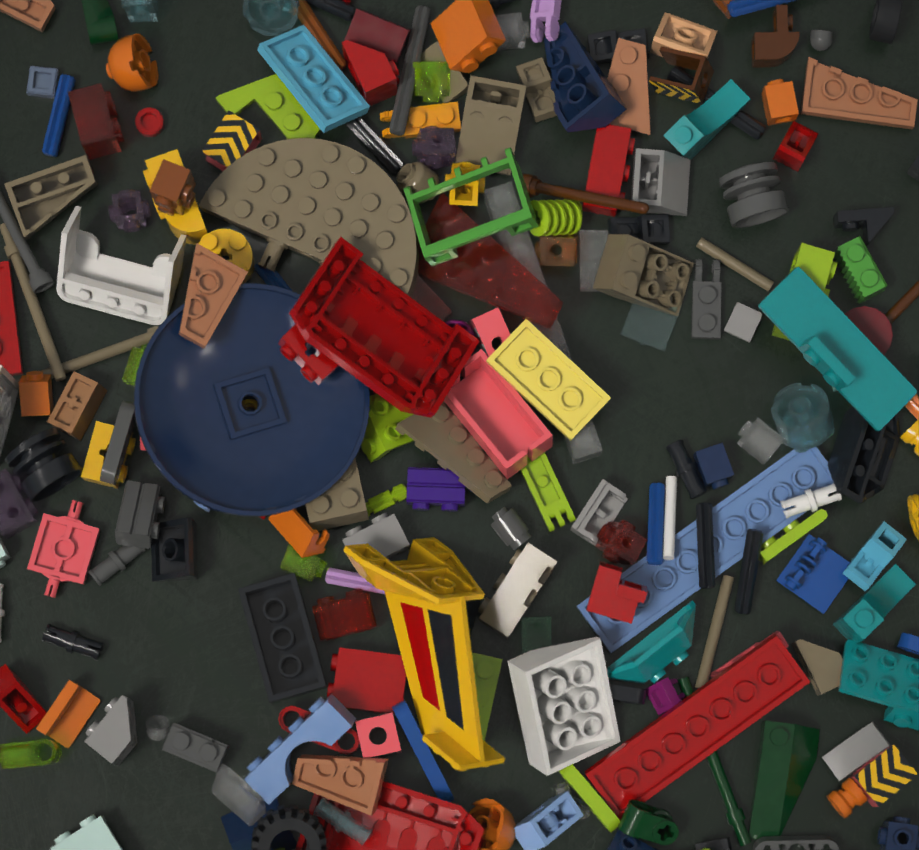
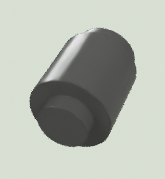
[491,506,532,550]

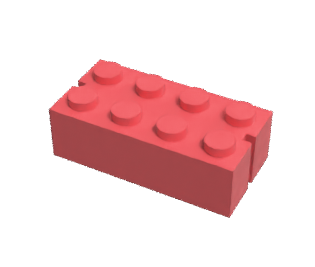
[444,349,553,480]

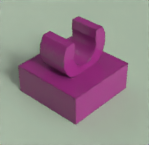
[645,677,685,715]

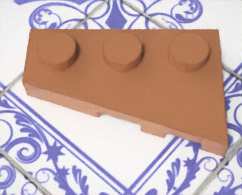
[179,243,248,349]
[292,754,389,816]

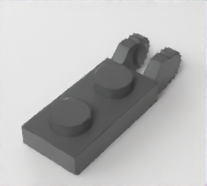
[691,259,722,340]

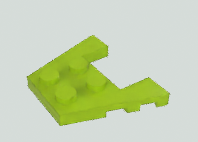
[216,74,321,139]

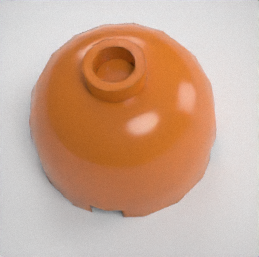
[106,33,158,92]
[469,798,516,850]

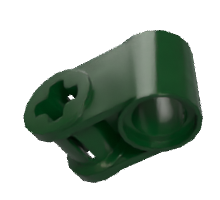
[618,799,679,845]

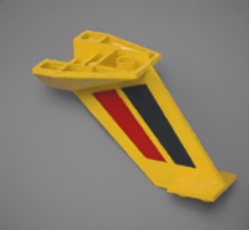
[344,537,505,771]

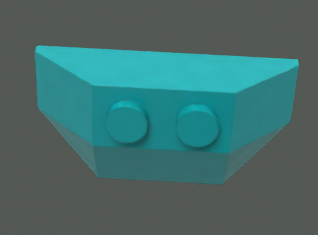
[606,600,696,684]

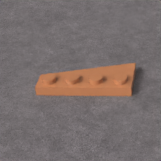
[801,57,918,130]

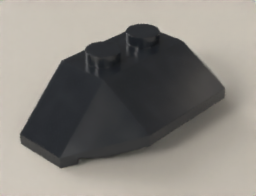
[827,406,901,503]

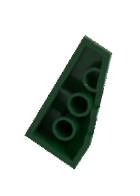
[748,720,820,840]

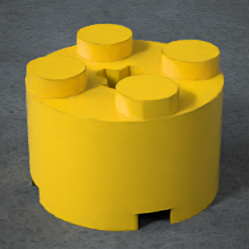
[198,229,255,284]

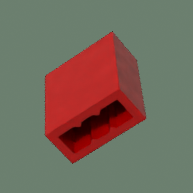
[327,647,407,715]

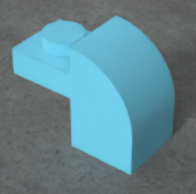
[842,521,907,592]

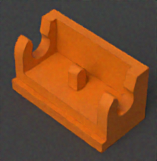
[268,509,330,558]

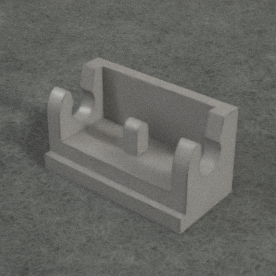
[570,479,628,547]

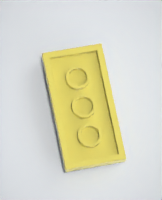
[486,319,611,441]

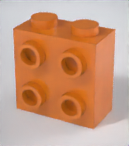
[430,0,506,73]

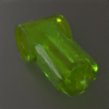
[0,739,62,769]

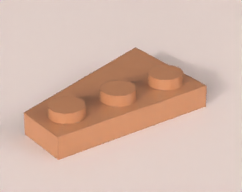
[607,38,651,135]

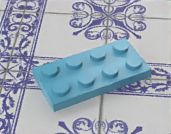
[257,25,370,133]

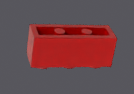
[582,124,635,217]

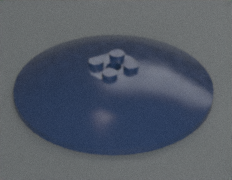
[134,283,370,517]

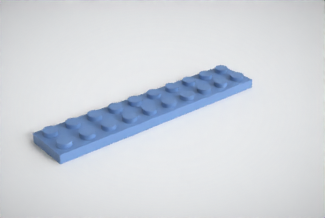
[576,438,834,654]

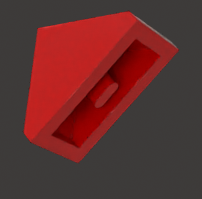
[773,121,818,172]

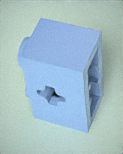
[514,791,584,850]

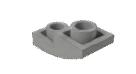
[822,722,891,781]

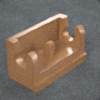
[47,371,108,441]

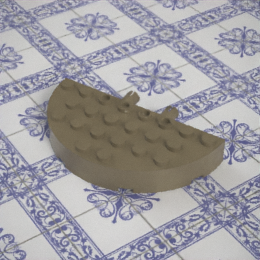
[199,138,419,297]

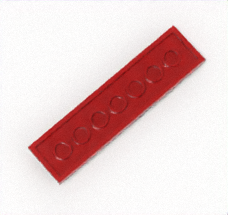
[584,633,810,820]

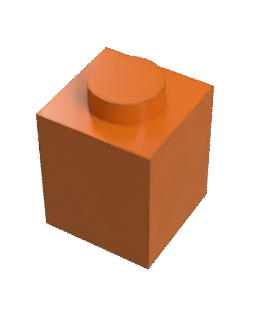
[761,79,799,126]
[18,371,54,417]

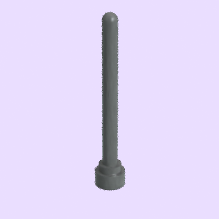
[0,191,54,293]

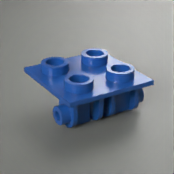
[776,534,850,614]

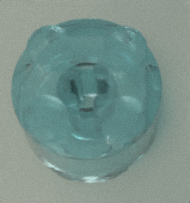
[771,383,834,453]

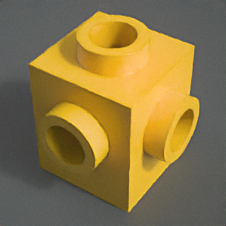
[445,162,485,206]

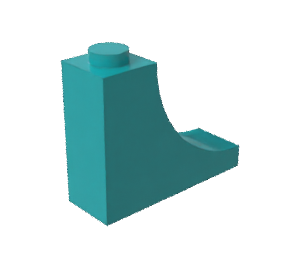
[663,79,751,160]
[833,564,916,643]

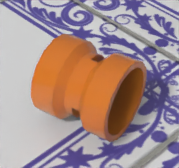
[826,777,868,819]

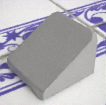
[724,302,763,343]

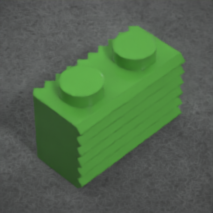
[834,236,888,304]

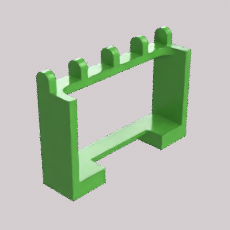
[403,147,539,267]

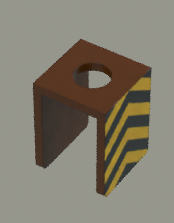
[649,47,714,104]

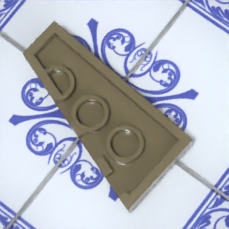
[395,401,512,504]

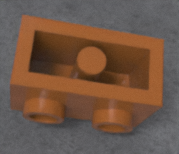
[150,159,196,216]

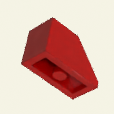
[0,663,47,734]

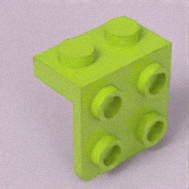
[361,394,414,463]

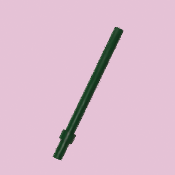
[678,677,751,846]

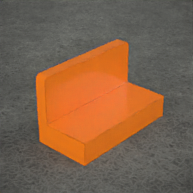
[36,680,101,748]

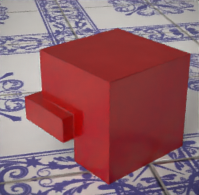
[586,561,647,624]

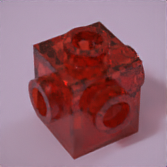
[595,520,647,565]

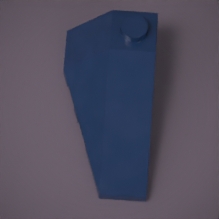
[544,21,627,132]

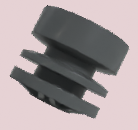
[719,162,790,228]

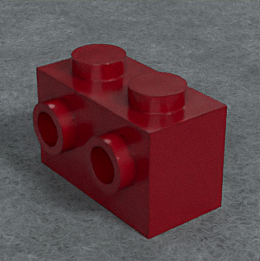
[344,8,411,62]

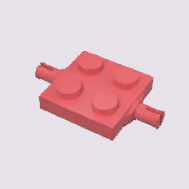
[27,500,101,598]

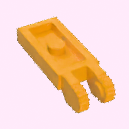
[380,101,461,139]

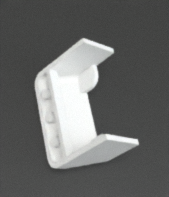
[56,206,187,325]

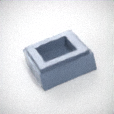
[26,66,59,98]

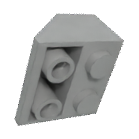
[631,148,690,216]
[84,695,138,766]

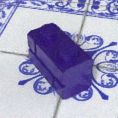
[406,467,465,512]

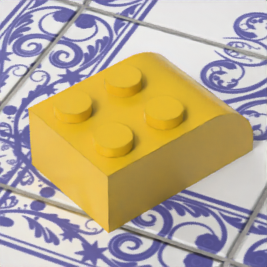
[143,149,208,245]

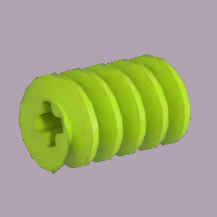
[529,199,583,237]

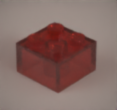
[68,83,125,160]

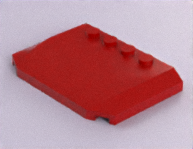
[289,237,480,418]
[295,781,486,850]

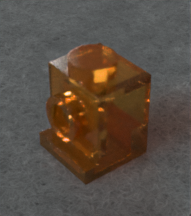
[535,235,578,266]

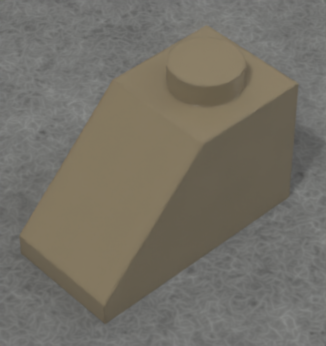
[791,639,843,696]

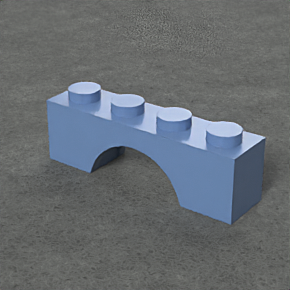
[244,694,356,805]

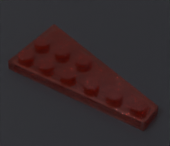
[418,193,563,329]

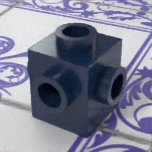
[877,816,919,850]

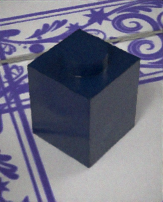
[693,442,734,490]

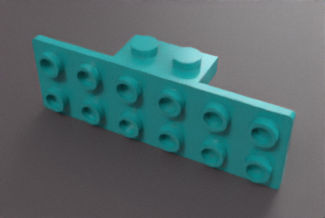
[758,267,917,431]
[839,639,919,730]

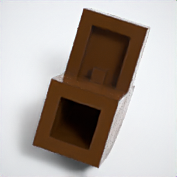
[751,5,800,68]

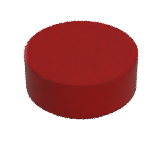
[135,107,164,137]

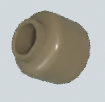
[397,161,439,204]

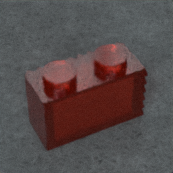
[312,589,378,642]

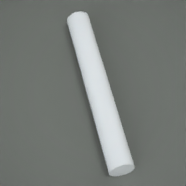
[663,476,677,560]

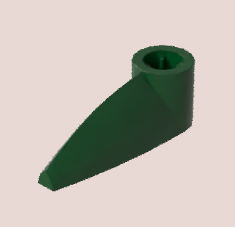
[82,0,119,45]

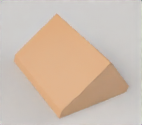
[650,12,717,58]

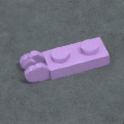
[530,0,562,43]

